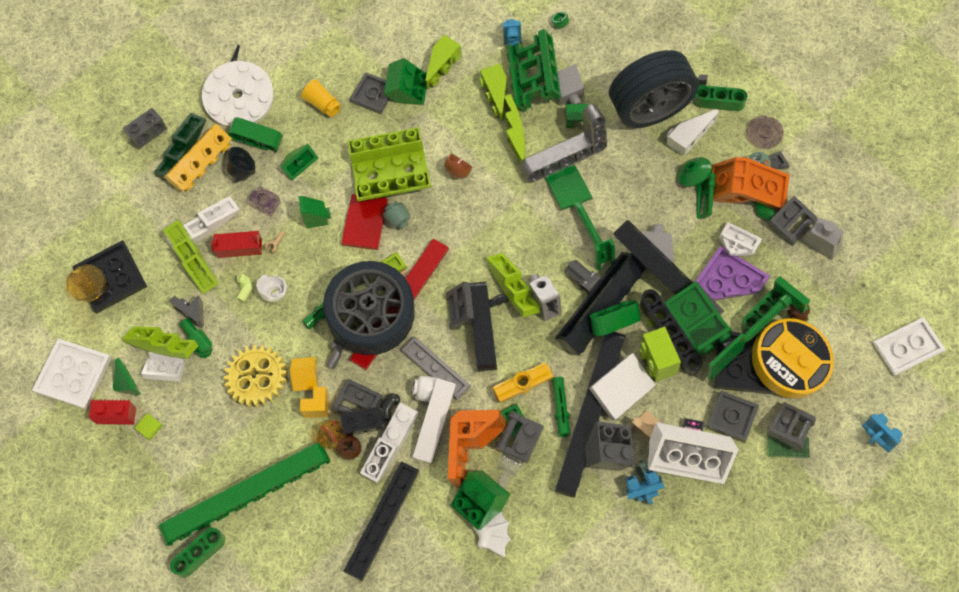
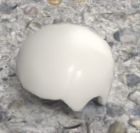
[256,274,288,302]

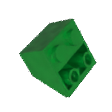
[384,58,427,105]
[450,470,511,530]

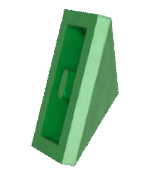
[280,144,319,181]
[113,357,141,396]

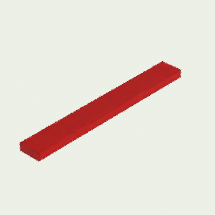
[350,239,449,371]

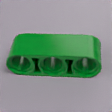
[693,85,748,111]
[227,117,283,153]
[741,289,781,333]
[590,300,641,336]
[170,528,225,578]

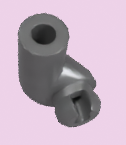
[326,340,343,369]

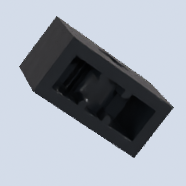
[340,407,387,436]

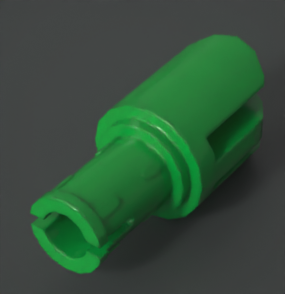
[180,318,213,359]

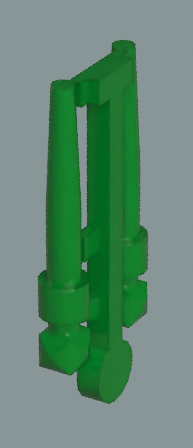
[696,172,716,219]

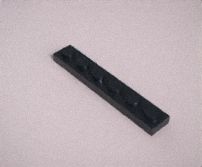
[344,461,420,582]

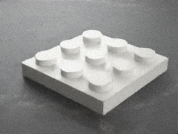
[32,339,112,410]

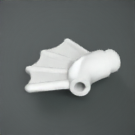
[470,511,511,557]

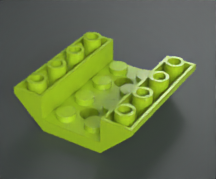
[348,127,431,201]

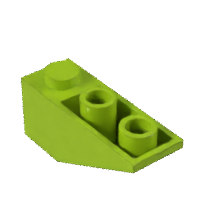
[425,35,462,90]
[479,63,507,121]

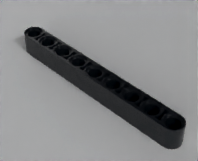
[555,332,626,498]

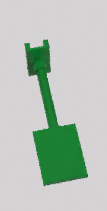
[545,164,615,271]
[707,276,811,381]

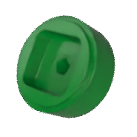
[551,12,569,28]

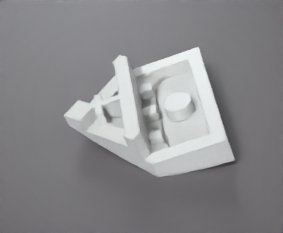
[719,222,762,256]
[141,352,185,382]

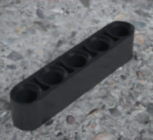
[613,220,693,295]
[470,281,497,372]
[640,289,703,376]

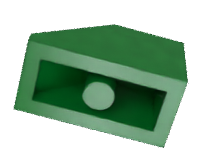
[298,196,331,229]

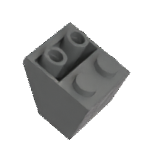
[585,421,634,471]

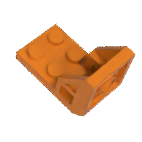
[712,157,790,210]
[448,410,507,488]

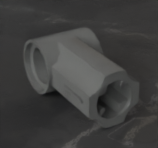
[564,259,601,296]

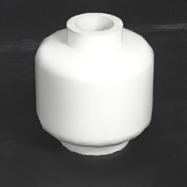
[412,375,437,402]

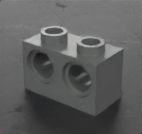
[123,108,167,150]

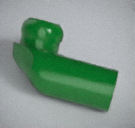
[753,201,777,221]

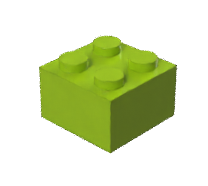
[638,327,681,382]

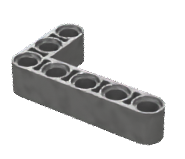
[519,104,607,182]

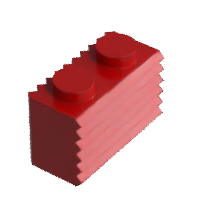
[89,399,136,425]

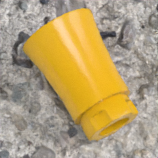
[301,79,341,118]

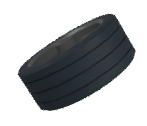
[609,50,699,128]
[323,261,415,355]

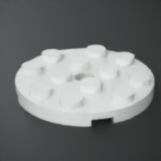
[202,61,274,128]

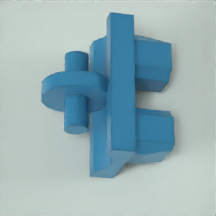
[503,19,521,46]
[862,413,903,453]
[626,469,664,505]

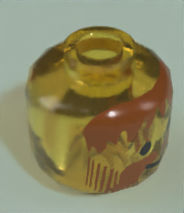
[316,420,346,449]

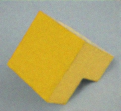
[289,357,318,391]
[300,387,329,418]

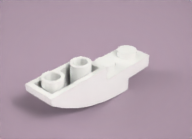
[360,403,419,483]

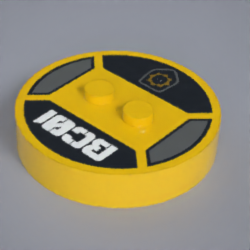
[752,318,834,399]

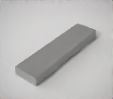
[401,336,471,401]

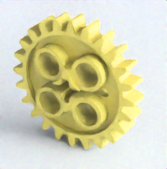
[223,345,288,408]

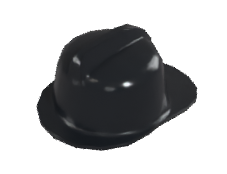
[226,147,256,183]

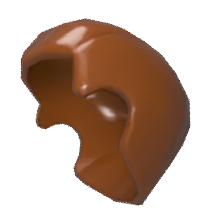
[444,154,472,179]

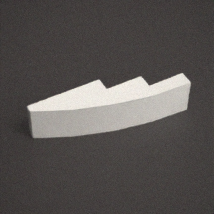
[166,196,240,255]
[413,378,456,464]

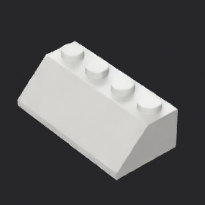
[648,422,739,484]

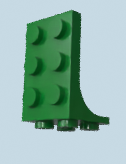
[664,281,733,355]

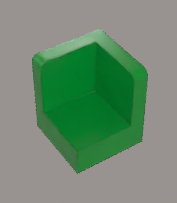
[566,104,588,128]

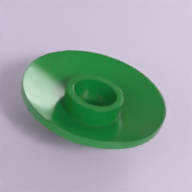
[677,157,712,187]

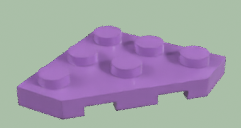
[696,246,770,301]

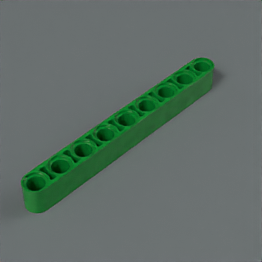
[158,443,331,546]

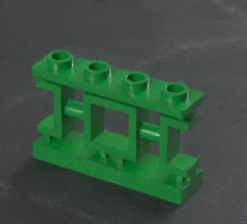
[507,29,561,112]

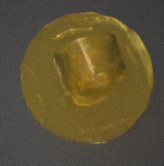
[67,265,106,302]

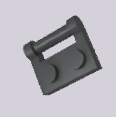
[768,196,818,246]
[446,282,474,330]
[331,378,383,414]
[767,402,816,451]
[494,411,544,463]

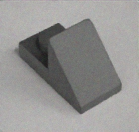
[169,295,204,328]

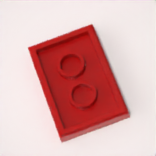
[341,194,388,250]

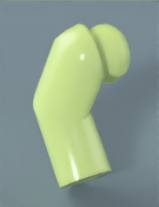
[236,274,253,302]

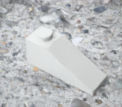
[666,109,719,156]

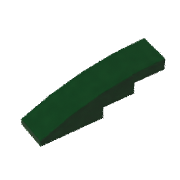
[154,113,206,181]

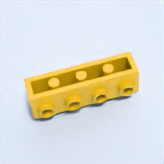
[164,124,232,192]

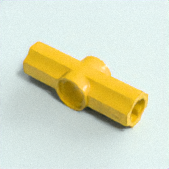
[492,362,553,403]

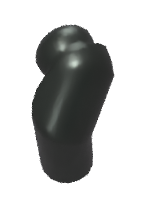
[381,393,400,421]

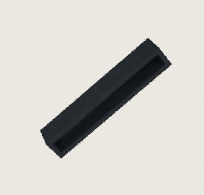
[554,252,646,356]

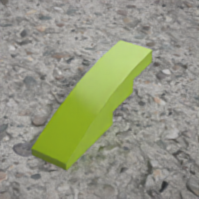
[504,94,525,163]
[163,219,219,294]
[486,253,540,317]
[122,326,198,359]

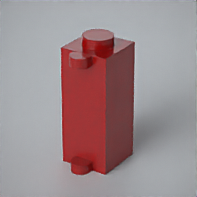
[211,231,262,258]

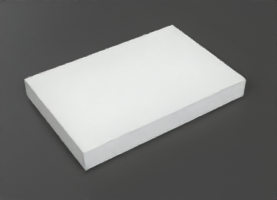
[872,317,946,376]
[589,353,655,421]

